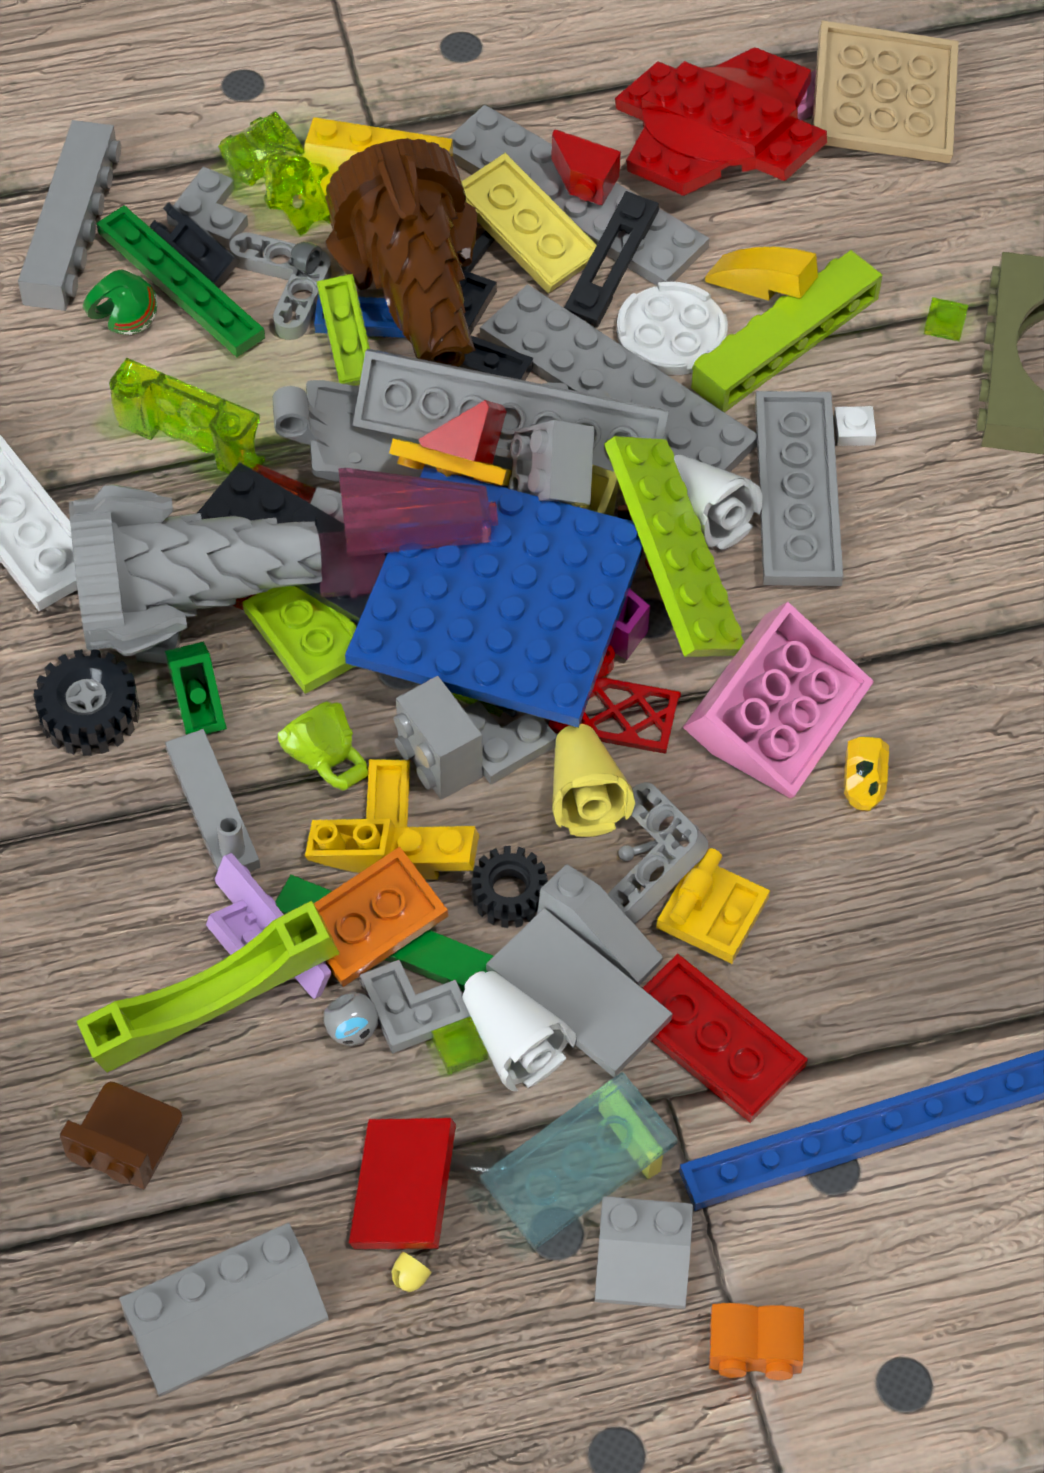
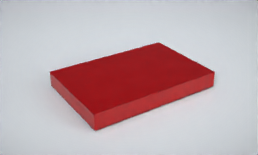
[349,1118,456,1249]

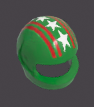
[83,269,158,335]

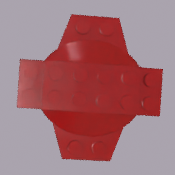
[615,47,827,196]

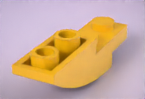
[305,819,479,880]

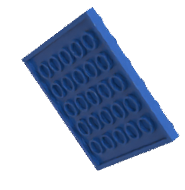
[345,467,644,728]

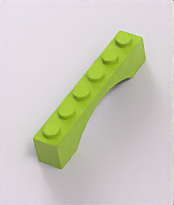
[76,901,340,1073]

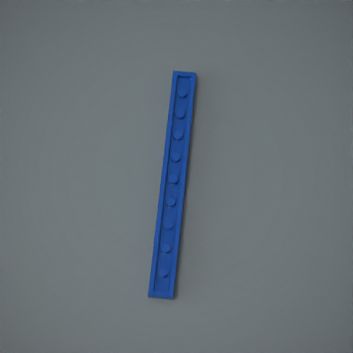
[679,1050,1044,1211]

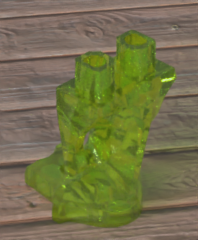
[218,111,331,236]

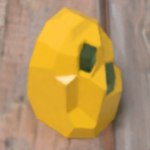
[844,737,889,811]

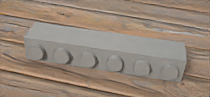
[18,120,121,311]

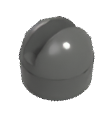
[291,242,322,274]

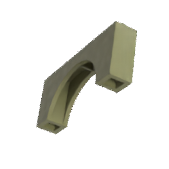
[976,252,1044,455]

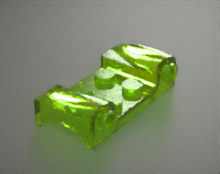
[109,358,265,474]

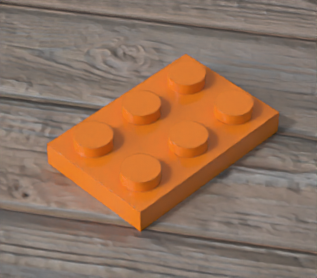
[314,847,449,987]

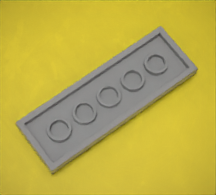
[755,391,843,586]

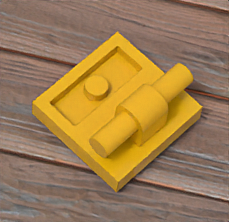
[656,848,770,964]

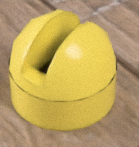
[391,1252,432,1292]

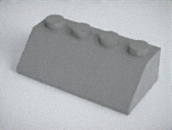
[119,1222,329,1397]

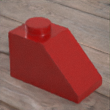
[551,129,621,206]

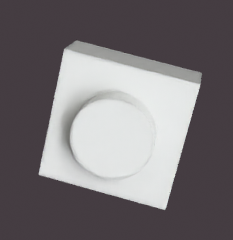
[834,406,876,446]

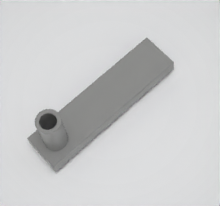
[165,729,260,872]

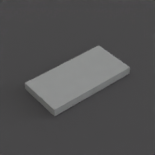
[486,908,673,1078]

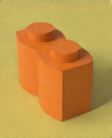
[709,1303,804,1380]

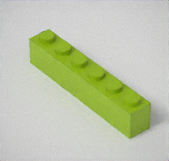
[691,250,883,413]

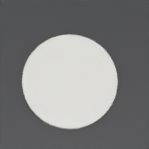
[617,281,728,375]

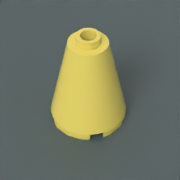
[552,724,635,837]

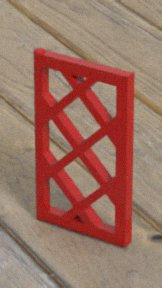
[548,677,681,754]

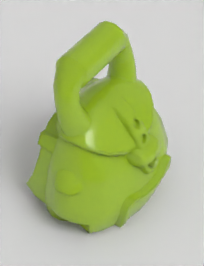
[278,701,368,791]

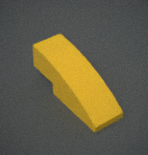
[705,247,818,301]

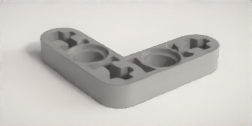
[229,233,332,340]
[608,782,708,924]

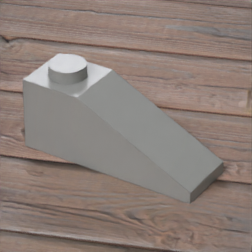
[537,864,663,985]

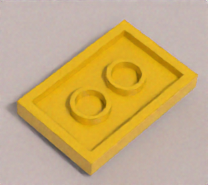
[389,438,512,486]

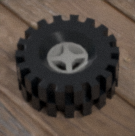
[34,649,140,756]

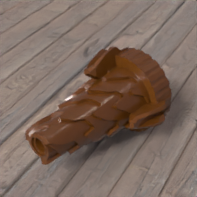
[325,138,477,367]

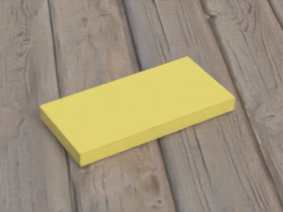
[462,153,597,294]

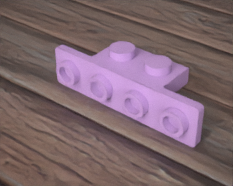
[206,853,331,999]

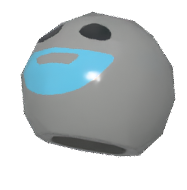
[323,991,379,1046]

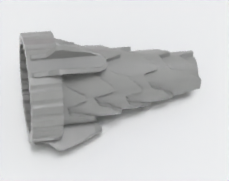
[69,484,322,656]

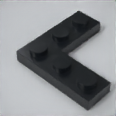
[460,270,533,381]

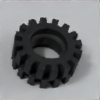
[472,846,548,928]

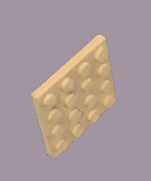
[812,20,959,164]

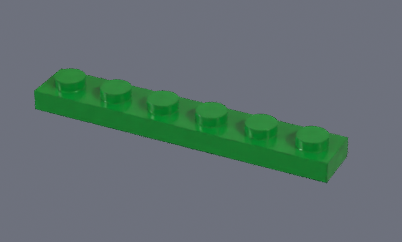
[96,205,265,357]

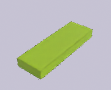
[316,274,370,386]

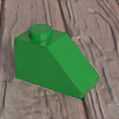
[165,641,227,735]

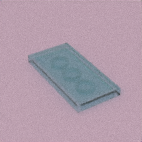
[480,1071,678,1250]

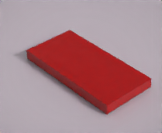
[642,953,808,1123]

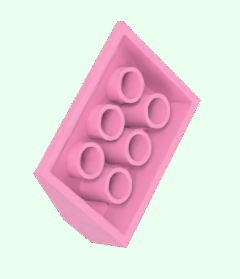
[683,602,874,798]

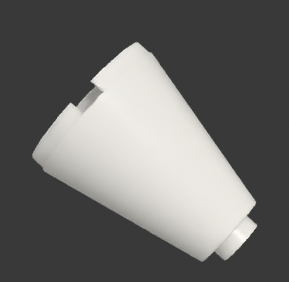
[674,455,763,549]
[462,971,576,1091]

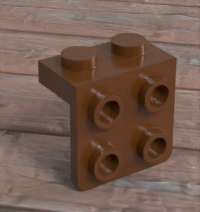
[60,1081,183,1190]

